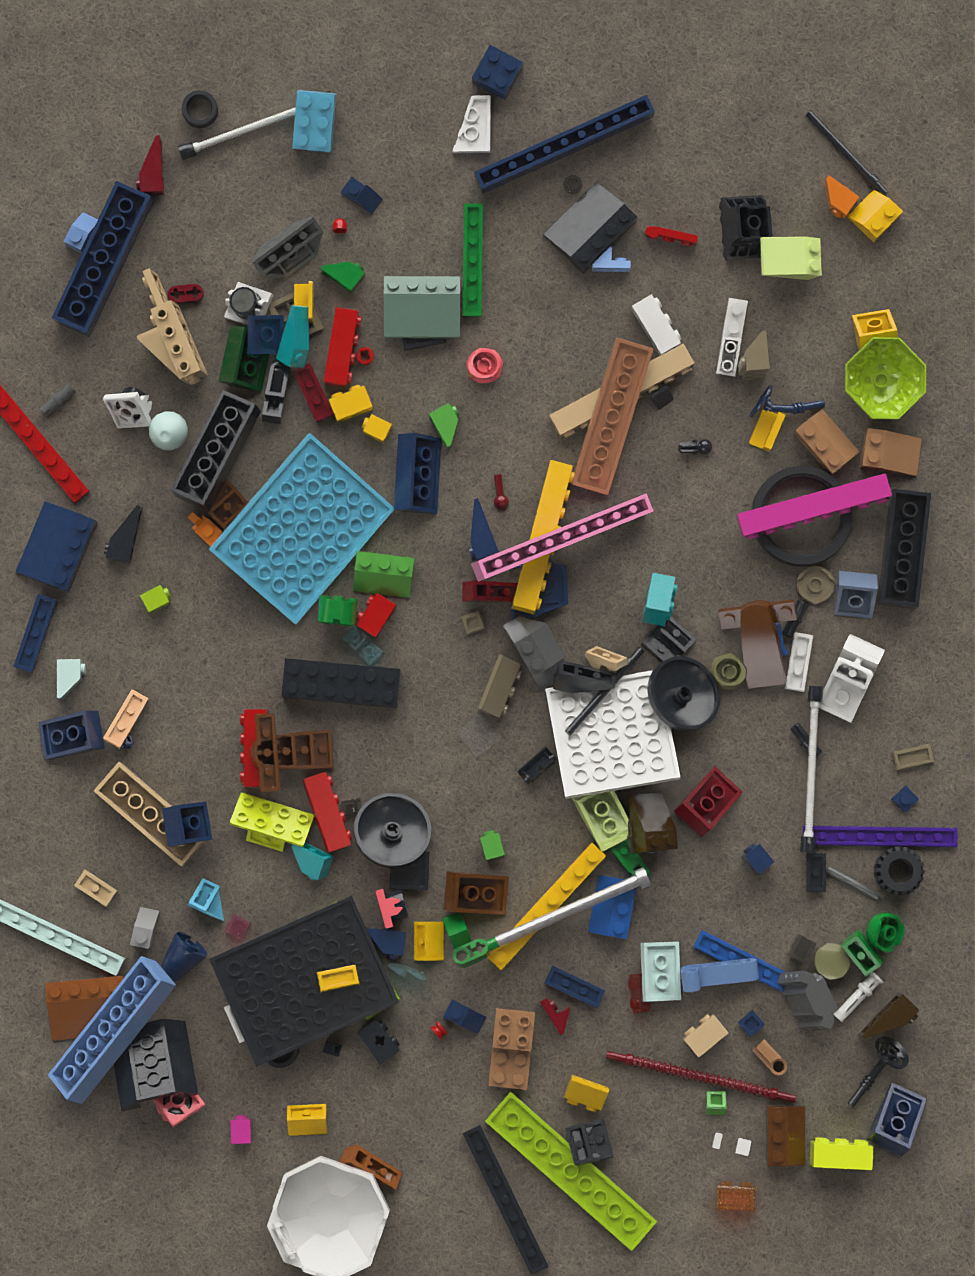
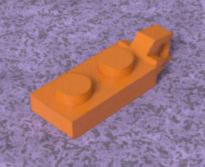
[187,512,223,547]

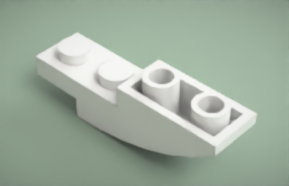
[716,298,748,377]

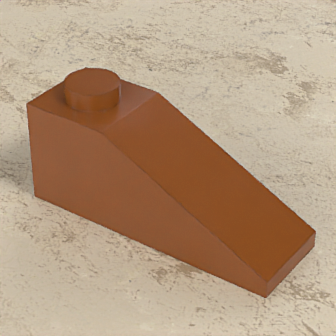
[340,1145,402,1190]

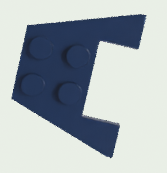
[511,561,568,620]

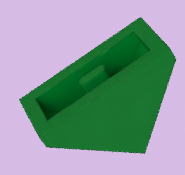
[442,912,472,950]

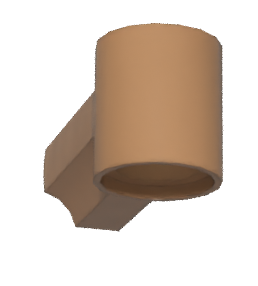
[752,1039,787,1076]

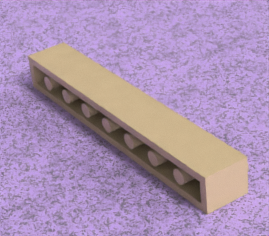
[549,343,694,438]

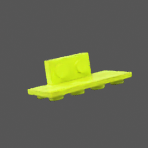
[230,793,314,852]

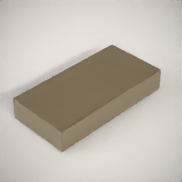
[892,744,934,771]

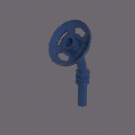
[749,385,825,418]

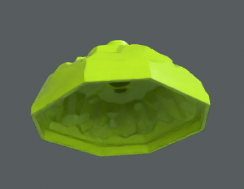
[845,337,926,419]

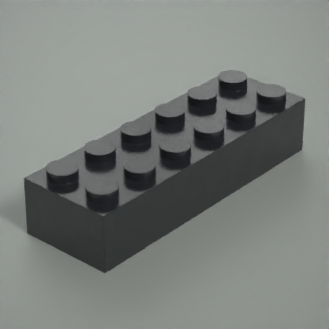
[170,390,261,512]
[877,488,931,609]
[281,658,401,709]

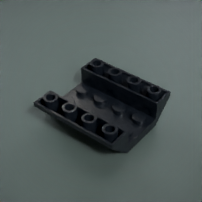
[114,1019,198,1112]

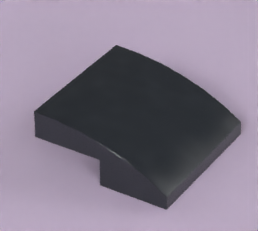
[641,617,696,662]
[565,1119,614,1166]

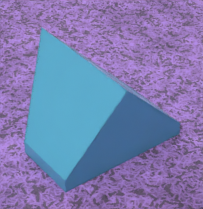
[188,878,224,921]

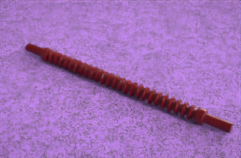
[606,1051,797,1103]

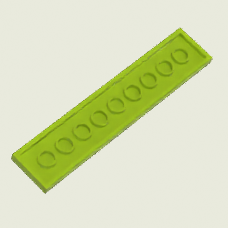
[485,1091,657,1251]

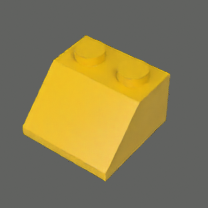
[847,190,903,242]
[852,309,898,350]
[564,1074,609,1112]

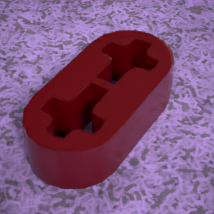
[168,284,204,304]

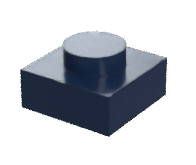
[892,785,919,813]
[738,1010,765,1037]

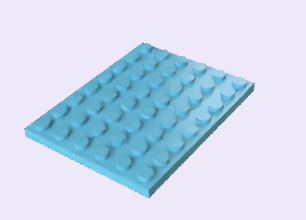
[209,433,394,624]

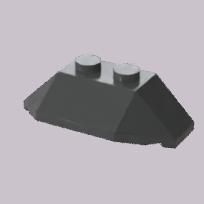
[251,216,323,278]
[503,616,565,692]

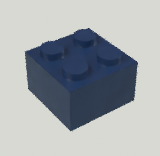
[472,45,523,100]

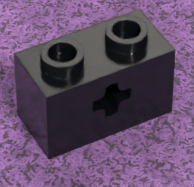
[357,1019,400,1065]

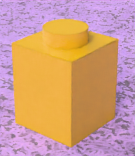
[362,414,392,444]

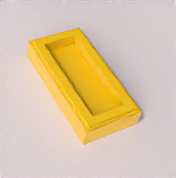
[317,965,359,992]

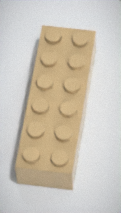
[94,762,205,867]

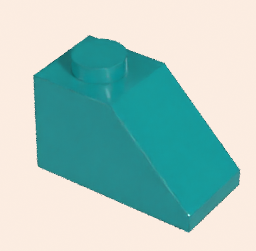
[291,842,334,881]

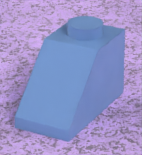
[63,213,98,254]

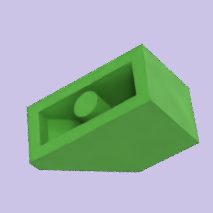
[429,403,460,449]

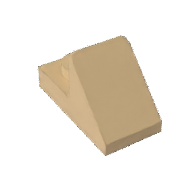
[585,646,627,672]

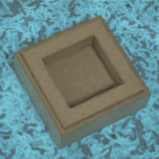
[461,611,485,635]

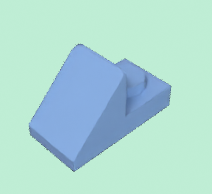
[592,246,631,272]

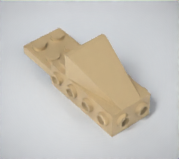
[137,268,208,385]

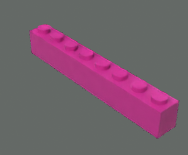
[736,473,892,540]

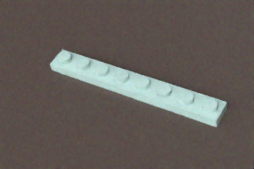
[0,899,125,976]

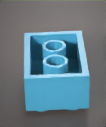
[292,90,337,152]

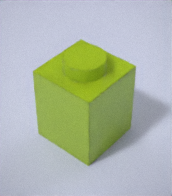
[140,585,172,614]

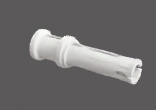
[833,972,884,1023]

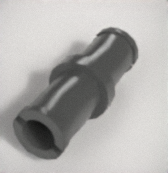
[40,383,76,417]

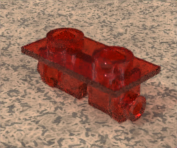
[628,973,651,1013]

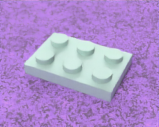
[641,942,681,1002]

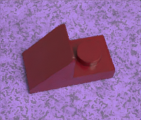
[540,997,570,1035]

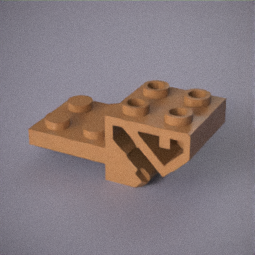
[488,1008,535,1090]

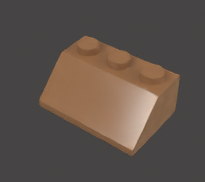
[793,409,859,475]

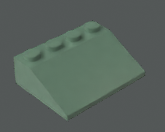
[384,276,460,338]

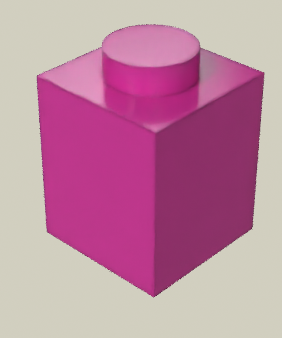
[231,1115,252,1144]

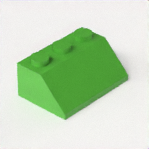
[353,551,415,598]

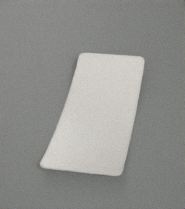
[712,1133,751,1156]

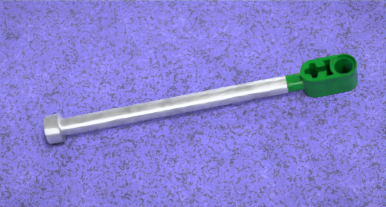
[453,868,651,968]

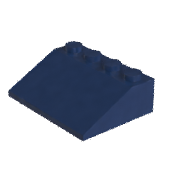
[15,501,98,593]

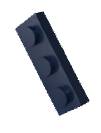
[544,966,605,1008]

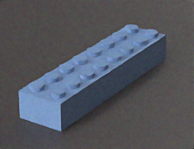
[48,956,176,1104]

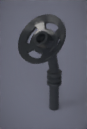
[848,1036,909,1108]

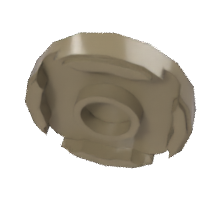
[796,566,835,604]

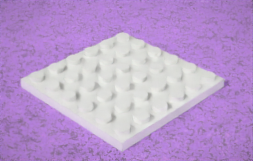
[546,671,680,799]

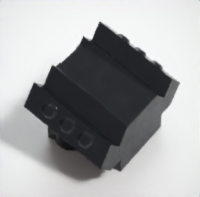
[719,195,773,260]

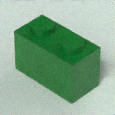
[842,929,883,976]

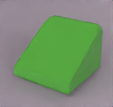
[706,1091,727,1115]

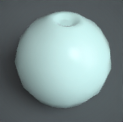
[149,411,188,451]

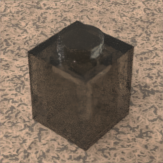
[787,934,816,966]

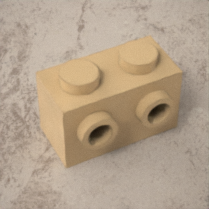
[683,1014,728,1058]

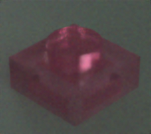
[224,914,251,940]

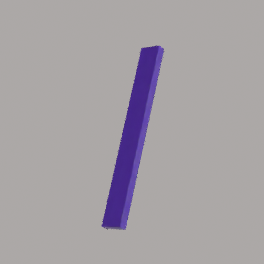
[803,826,957,847]

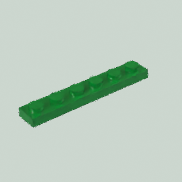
[462,203,483,317]

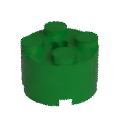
[317,595,358,626]

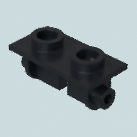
[517,746,557,784]

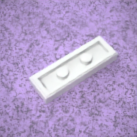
[785,632,813,692]

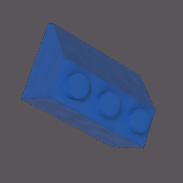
[588,875,636,939]

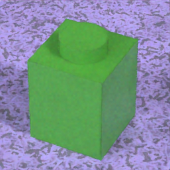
[480,830,505,860]

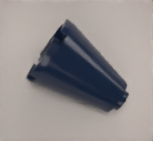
[161,931,208,983]

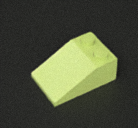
[760,237,822,280]
[572,791,632,852]

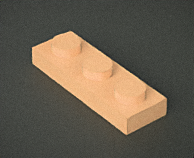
[103,690,149,749]

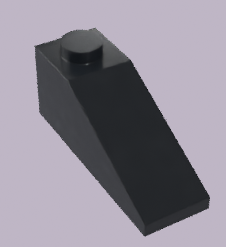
[104,505,142,564]
[553,660,616,694]

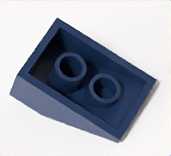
[468,498,499,561]
[38,710,104,760]
[867,1082,927,1156]

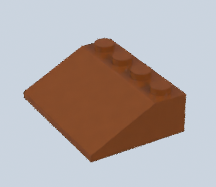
[45,975,125,1041]

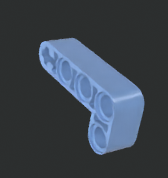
[681,958,759,992]

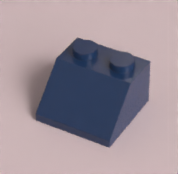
[162,802,213,847]

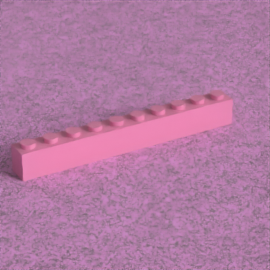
[471,493,653,582]

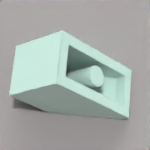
[57,659,86,699]

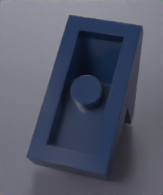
[341,177,383,214]

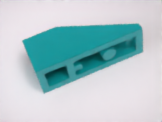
[276,305,309,368]

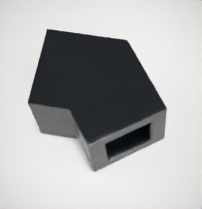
[323,1040,342,1057]

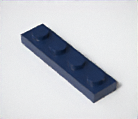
[13,594,57,673]

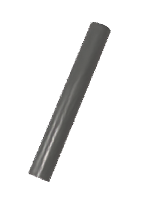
[826,866,880,901]

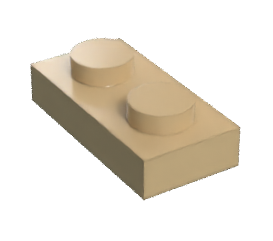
[74,869,118,907]

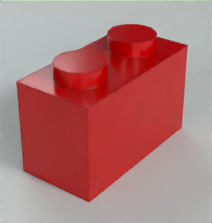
[356,593,397,638]

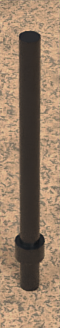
[805,110,888,196]
[565,647,644,736]

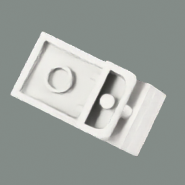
[819,634,885,722]

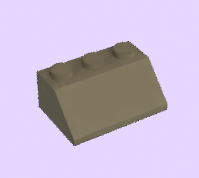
[737,331,770,380]
[478,654,523,719]

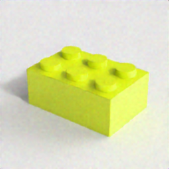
[810,1137,873,1170]

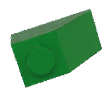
[321,261,365,294]

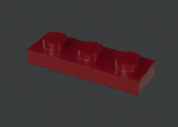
[293,363,334,423]

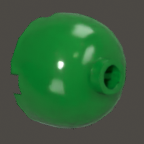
[866,912,905,952]

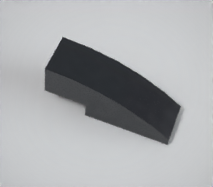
[262,361,290,424]

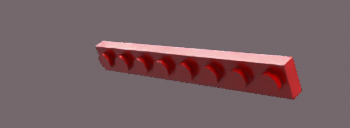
[0,385,90,503]

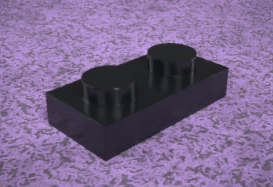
[806,853,826,892]

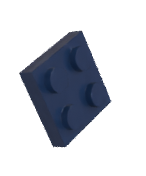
[247,315,284,354]

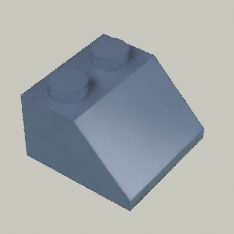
[834,571,878,619]

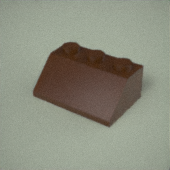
[766,1106,805,1166]

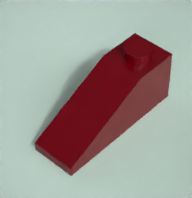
[136,135,165,196]
[462,580,518,603]

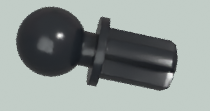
[678,439,712,455]

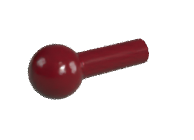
[494,473,509,510]

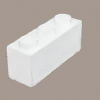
[631,294,682,356]

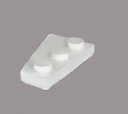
[452,95,491,153]

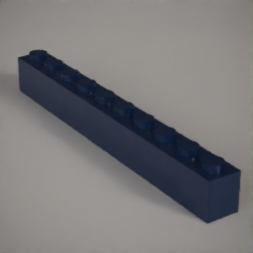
[474,95,655,194]

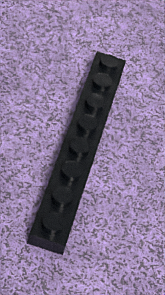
[463,1124,549,1275]

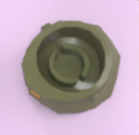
[709,653,746,690]
[814,943,851,982]

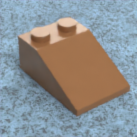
[860,428,922,476]

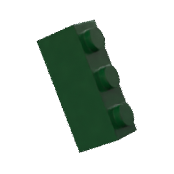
[218,326,269,392]

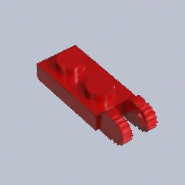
[645,225,698,247]

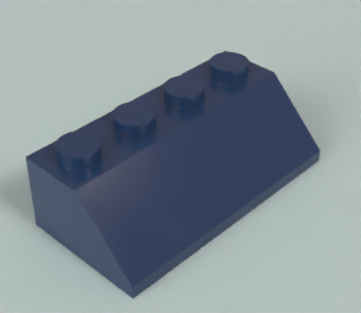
[394,433,441,514]

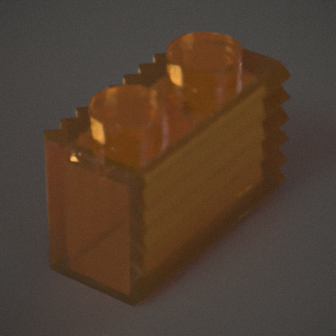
[715,1181,756,1211]

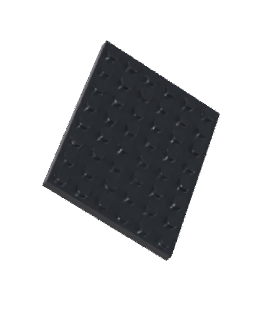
[209,896,399,1067]

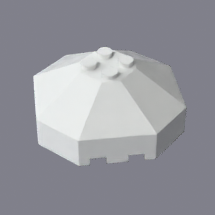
[267,1156,390,1276]

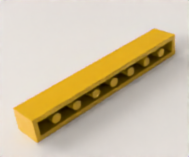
[511,460,575,614]
[488,843,606,970]

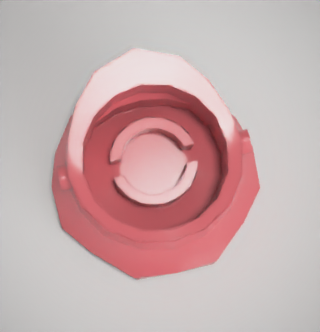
[466,348,503,384]

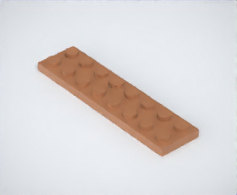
[571,337,653,495]

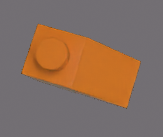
[824,175,859,219]

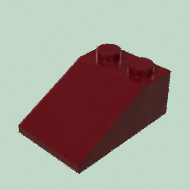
[674,766,742,837]

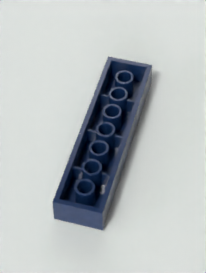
[52,181,154,337]

